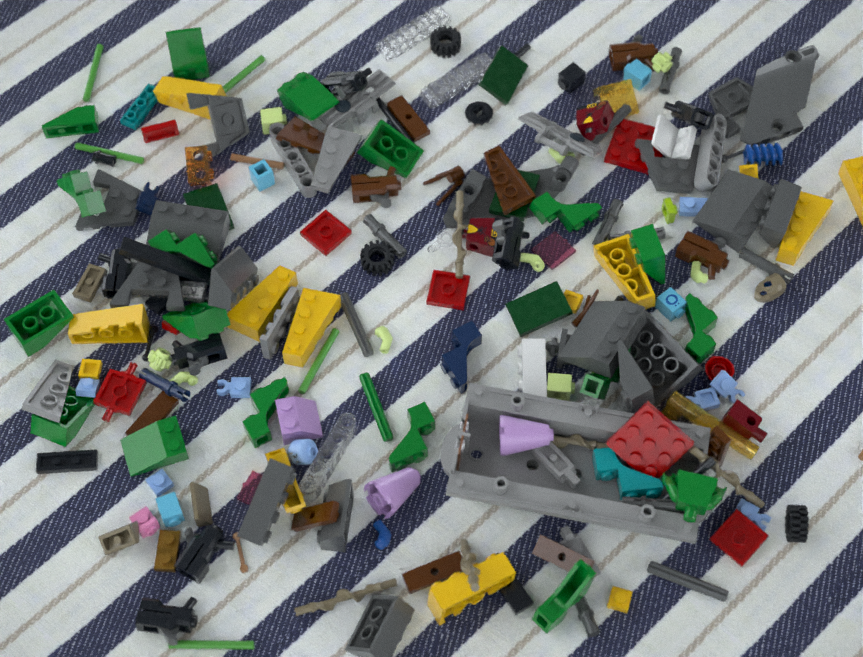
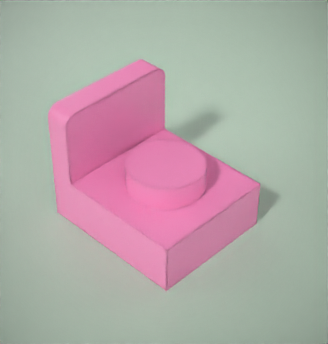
[129,506,160,539]

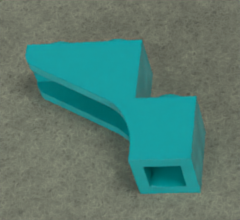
[592,448,663,500]

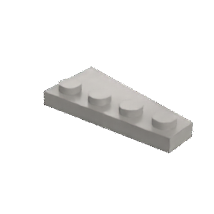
[310,126,362,193]
[259,286,300,360]
[22,359,73,423]

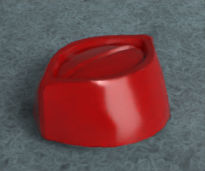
[705,356,734,382]

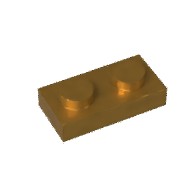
[154,530,182,573]

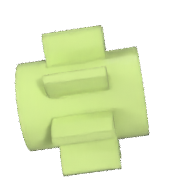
[651,52,673,74]
[147,347,172,372]

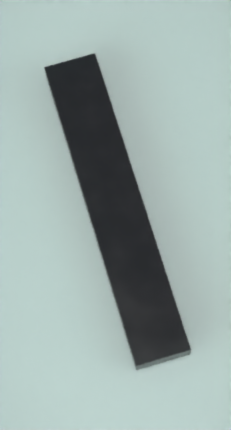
[118,237,212,287]

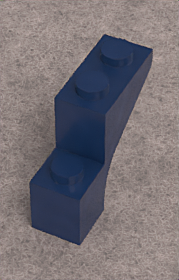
[440,321,482,394]

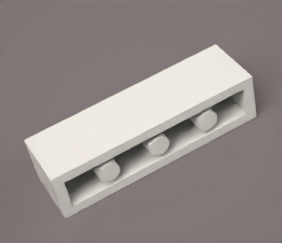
[518,339,547,397]

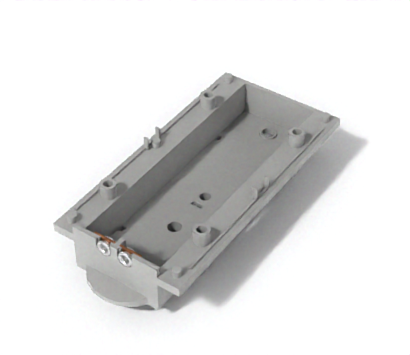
[440,383,711,544]

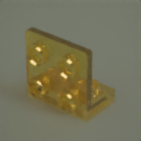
[593,79,639,116]

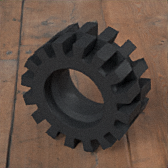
[430,25,461,58]
[360,240,394,276]
[785,505,809,543]

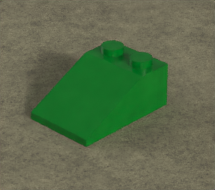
[166,27,210,80]
[277,71,339,121]
[356,119,424,178]
[629,224,665,284]
[4,290,74,357]
[162,302,231,341]
[31,386,95,447]
[120,415,189,477]

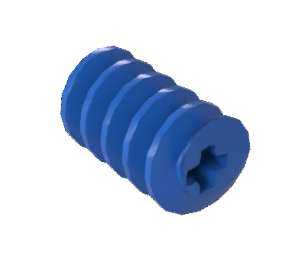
[743,143,783,167]

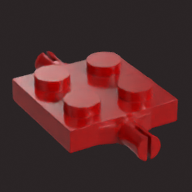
[93,362,147,422]

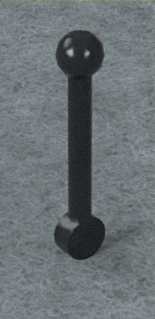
[142,325,158,361]

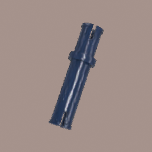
[139,368,191,402]

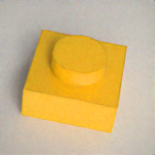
[739,164,758,179]
[564,290,584,314]
[78,359,102,379]
[607,586,633,613]

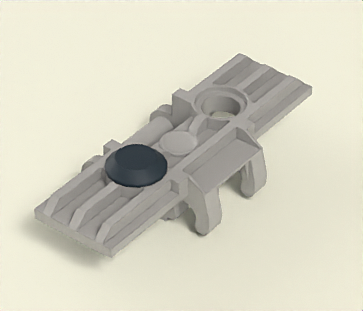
[318,69,396,128]
[518,112,602,158]

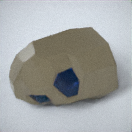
[754,273,786,303]

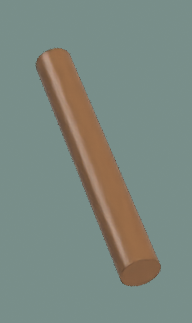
[231,153,284,169]

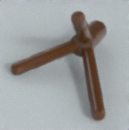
[571,289,599,328]

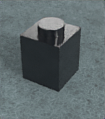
[558,62,586,94]

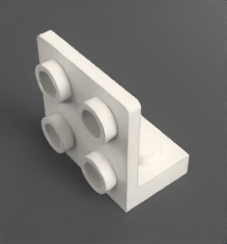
[652,114,697,160]

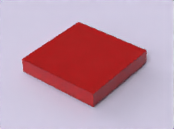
[300,210,352,256]
[426,270,470,311]
[710,509,769,567]

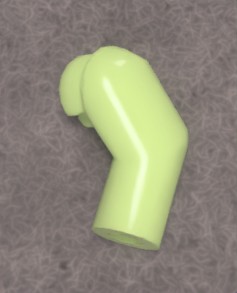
[548,148,575,164]
[520,253,545,272]
[690,261,708,284]
[375,326,393,354]
[169,371,198,386]

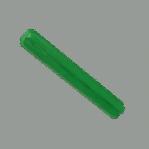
[359,372,393,442]

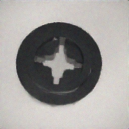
[465,101,493,126]

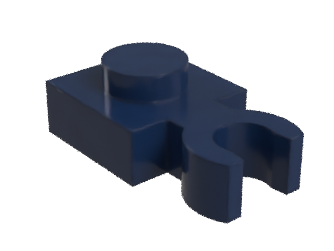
[135,182,159,216]

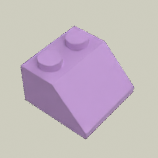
[275,396,323,445]

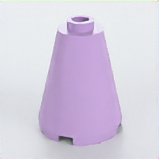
[499,415,554,456]
[364,467,421,519]

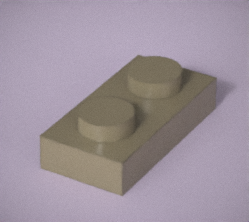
[72,263,107,303]

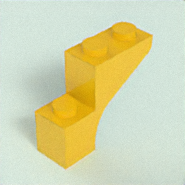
[265,447,306,514]

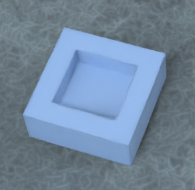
[76,378,101,397]
[145,469,174,498]

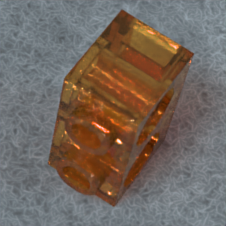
[185,145,214,186]

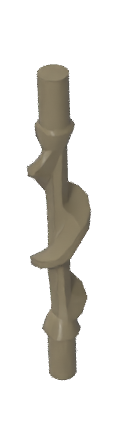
[452,190,468,279]
[552,434,610,450]
[689,445,765,508]
[460,539,480,592]
[294,578,398,616]

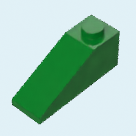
[42,105,99,139]

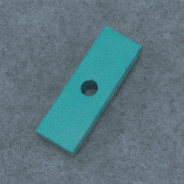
[120,83,158,130]

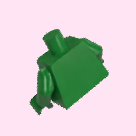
[662,470,727,523]

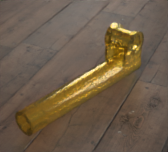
[661,390,759,460]

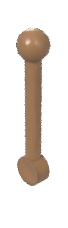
[233,532,248,573]

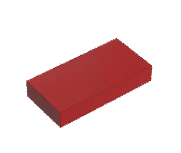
[141,119,179,143]

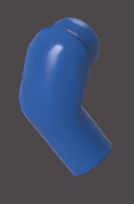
[373,519,391,550]

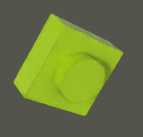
[661,198,677,224]

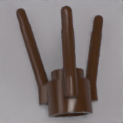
[423,165,465,206]

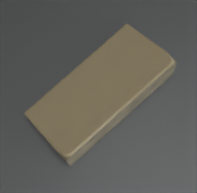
[190,482,213,527]
[98,521,139,555]

